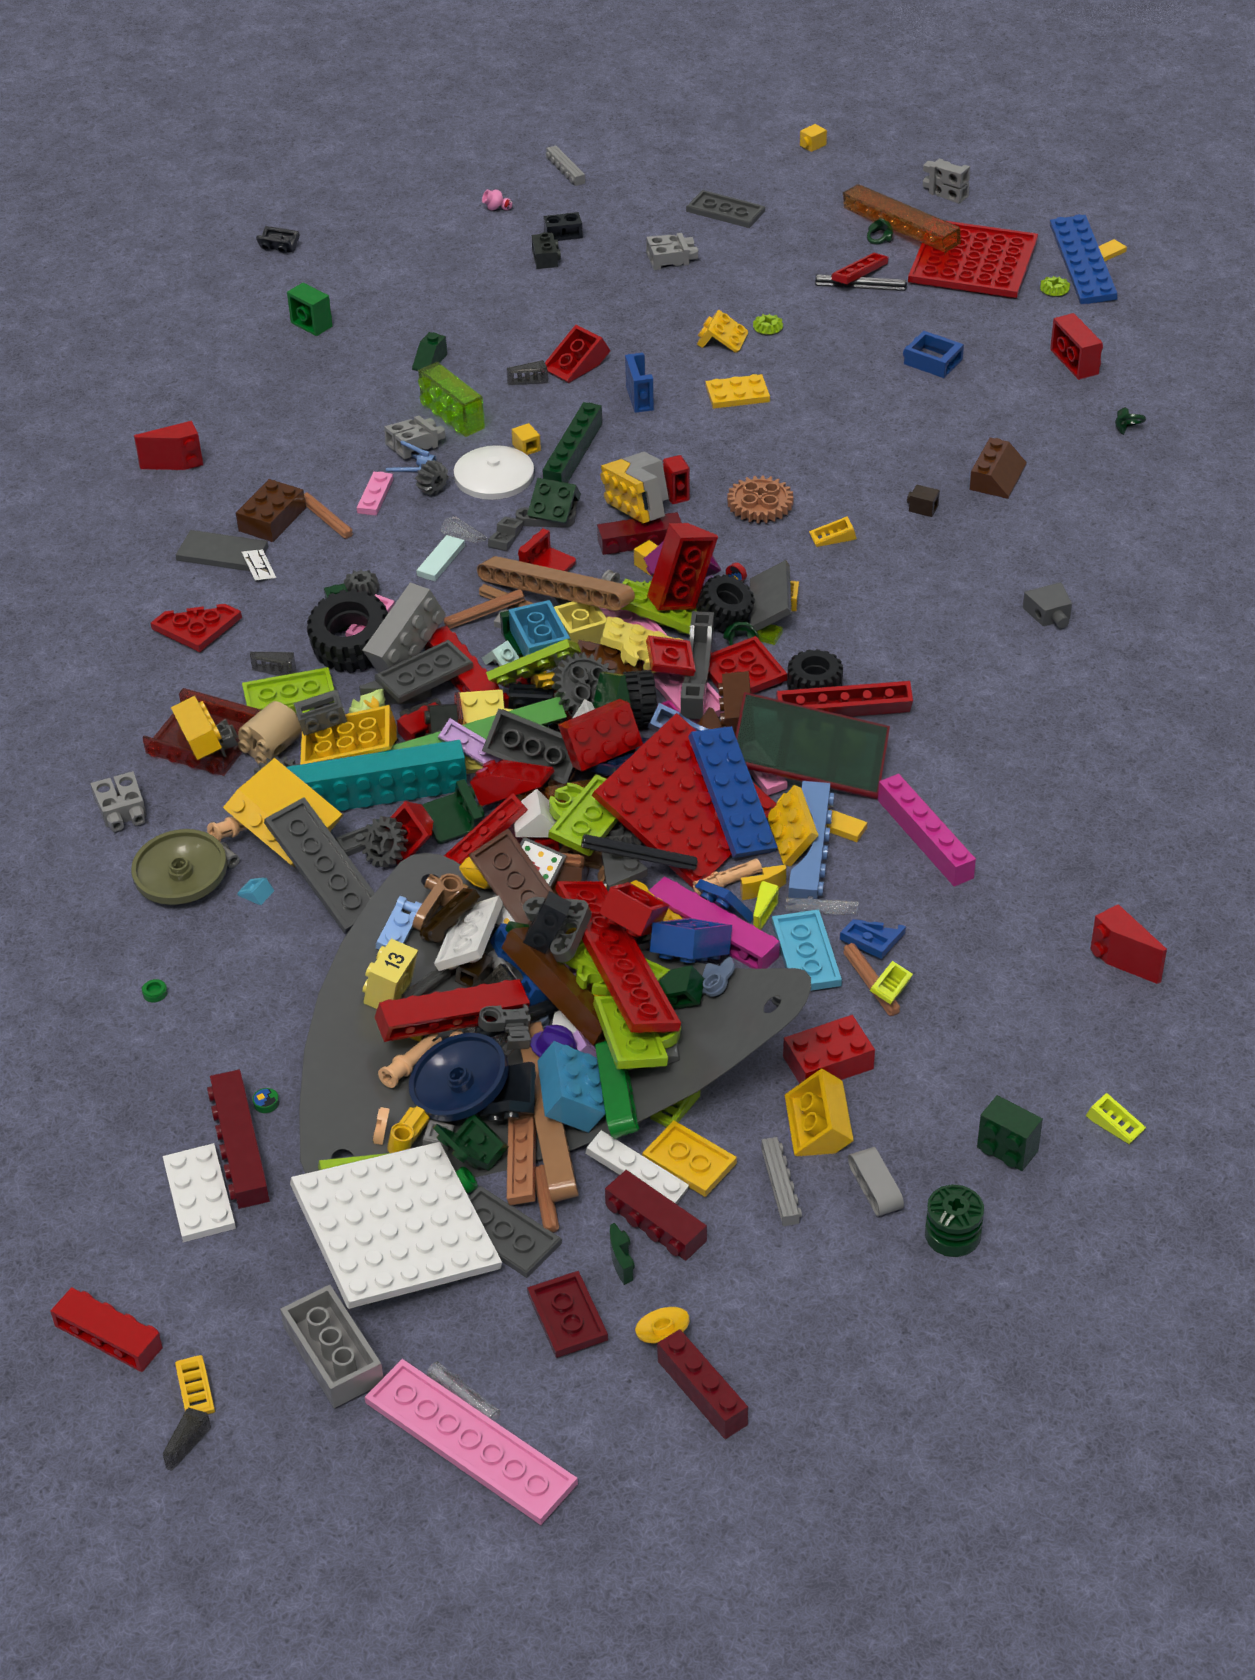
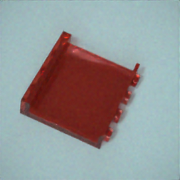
[143,688,261,776]

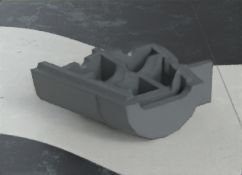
[209,719,238,757]

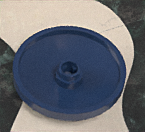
[409,1033,509,1121]

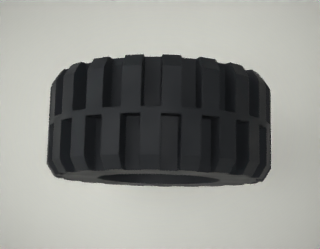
[307,589,388,672]

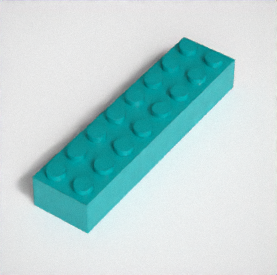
[286,740,467,811]

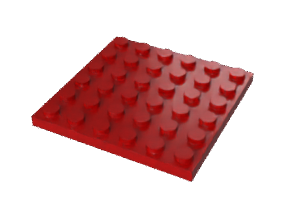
[908,219,1038,298]
[591,713,777,888]

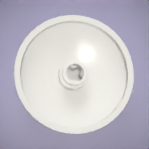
[454,446,534,500]

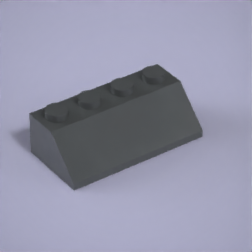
[482,708,576,785]

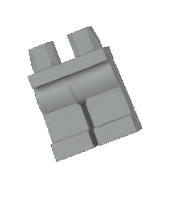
[923,158,970,204]
[646,233,698,270]
[384,416,445,459]
[90,771,146,832]

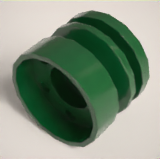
[925,1184,984,1257]

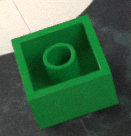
[287,283,333,336]

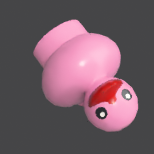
[482,189,512,211]

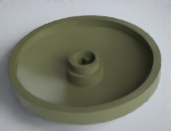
[131,829,227,905]

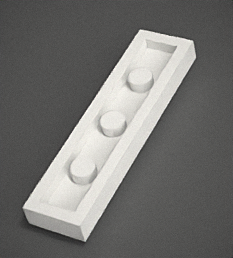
[586,1130,689,1204]

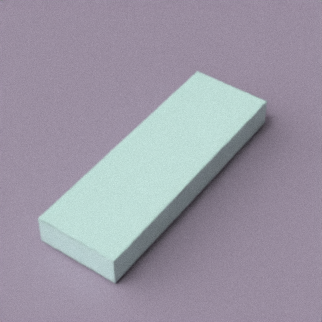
[416,535,465,581]

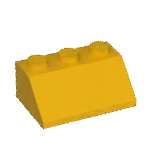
[785,1068,854,1156]

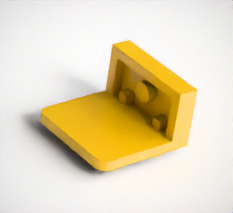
[697,309,748,353]

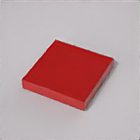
[646,635,696,676]

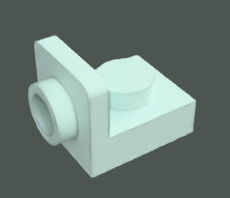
[482,640,519,666]

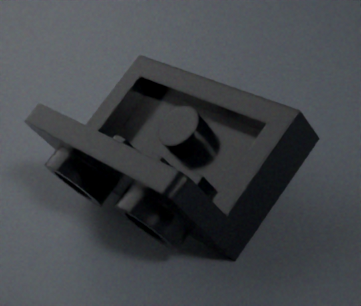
[256,226,300,253]
[508,683,554,710]

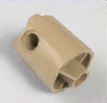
[238,701,302,764]

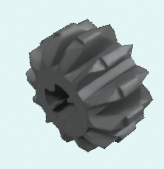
[415,460,449,495]
[343,569,380,596]

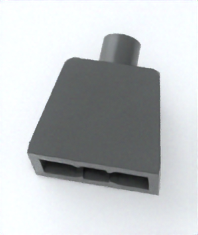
[1023,582,1072,628]

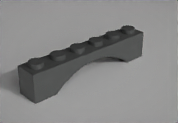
[681,611,714,719]

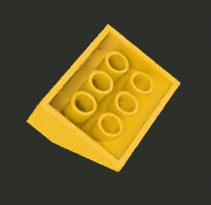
[300,705,397,765]
[223,758,343,868]

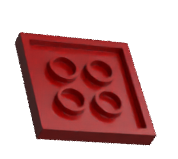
[708,636,787,694]

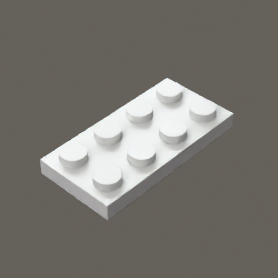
[434,896,503,971]
[163,1143,236,1242]

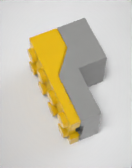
[600,452,669,523]

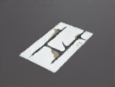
[242,549,276,580]

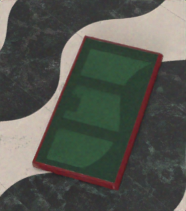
[735,692,890,800]

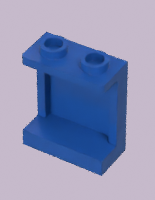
[625,353,654,413]

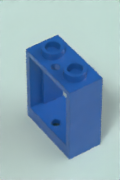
[903,331,964,378]

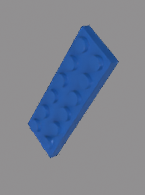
[688,726,778,858]

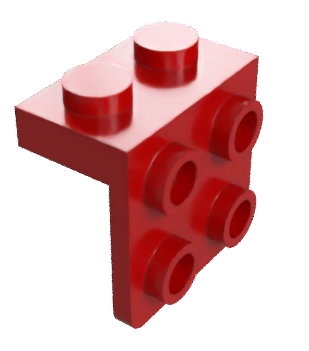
[518,528,576,572]

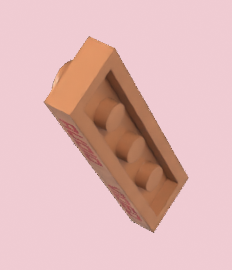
[507,1114,536,1205]

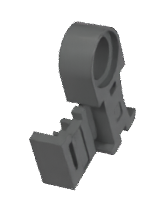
[478,1004,531,1050]

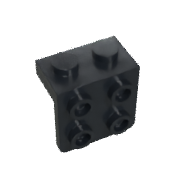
[478,1062,536,1122]

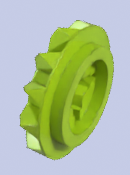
[1040,276,1070,296]
[753,314,783,334]

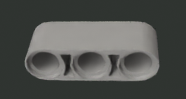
[848,1147,904,1217]

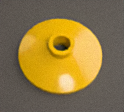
[635,1307,690,1343]

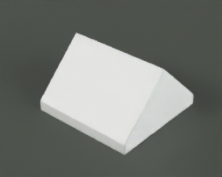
[513,789,557,837]

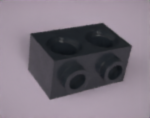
[543,212,583,241]
[523,891,571,954]

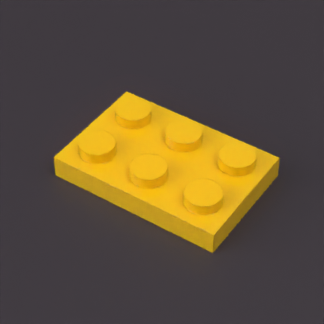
[705,374,770,409]
[767,785,819,866]
[642,1120,737,1197]

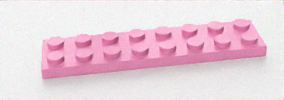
[365,1359,578,1525]

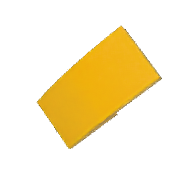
[531,672,555,690]
[740,865,786,900]

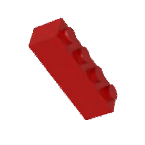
[51,1287,163,1372]

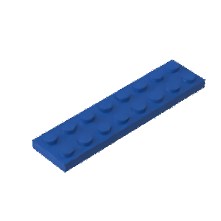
[1050,214,1117,304]

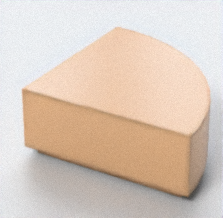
[373,1107,390,1145]

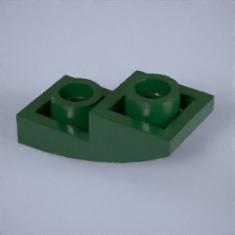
[610,1223,635,1285]

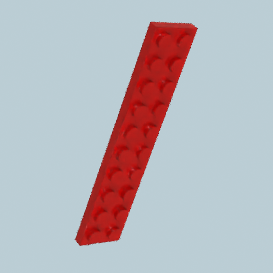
[555,881,681,1033]

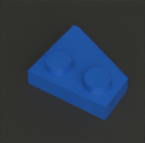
[695,879,754,923]
[840,919,906,959]

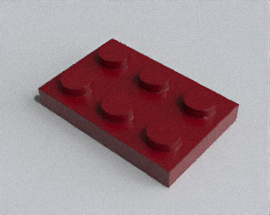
[527,1270,608,1358]

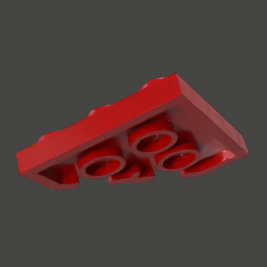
[151,604,242,652]

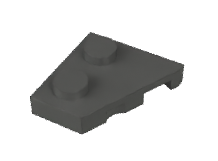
[601,852,648,891]

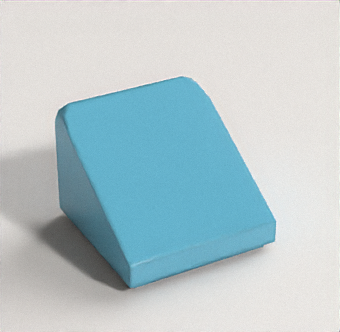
[237,878,274,905]

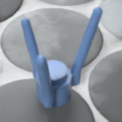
[386,441,436,472]

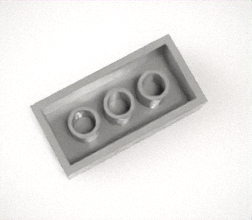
[363,583,446,673]
[280,1285,384,1408]

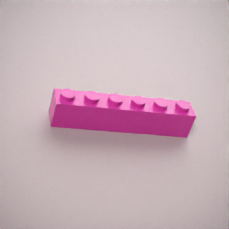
[878,774,976,887]
[649,876,780,969]

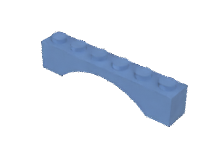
[788,781,834,905]

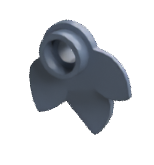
[702,957,735,997]

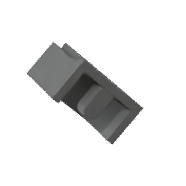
[294,689,347,736]

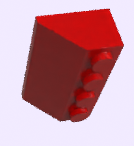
[647,523,718,611]

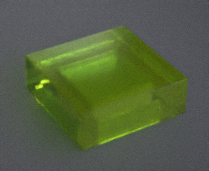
[757,624,783,645]

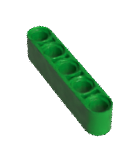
[595,1041,639,1139]

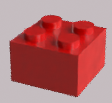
[599,882,670,937]

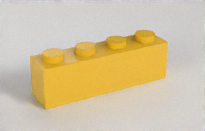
[171,696,222,760]

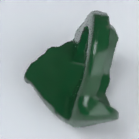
[867,218,893,245]
[1115,407,1146,435]
[723,622,759,646]

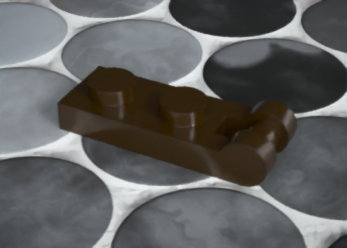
[420,888,480,942]

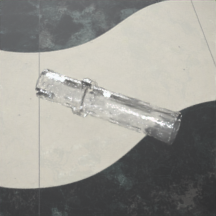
[785,896,858,916]
[427,1361,501,1421]

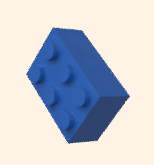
[650,918,732,963]

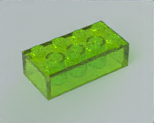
[418,362,485,437]

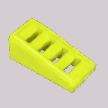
[753,881,779,930]
[870,961,913,1005]
[1086,1093,1146,1144]

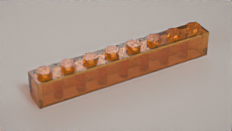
[843,184,961,253]

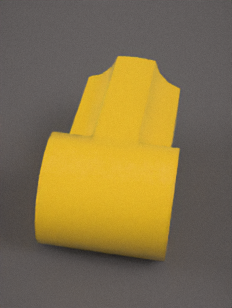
[387,1106,429,1153]

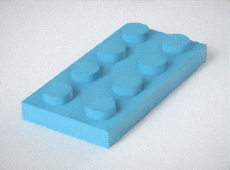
[772,909,842,991]

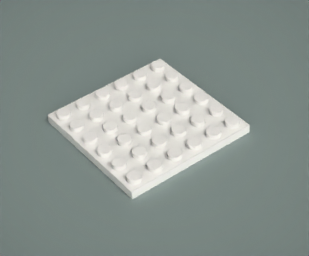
[290,1142,502,1309]

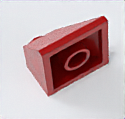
[386,801,434,865]

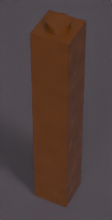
[501,927,606,1046]

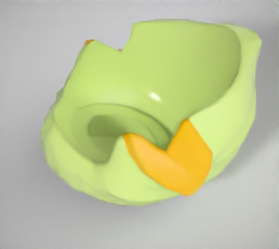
[349,689,386,713]

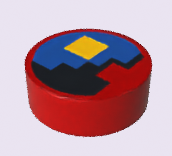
[725,562,747,581]

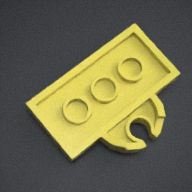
[600,616,683,674]
[458,689,513,774]

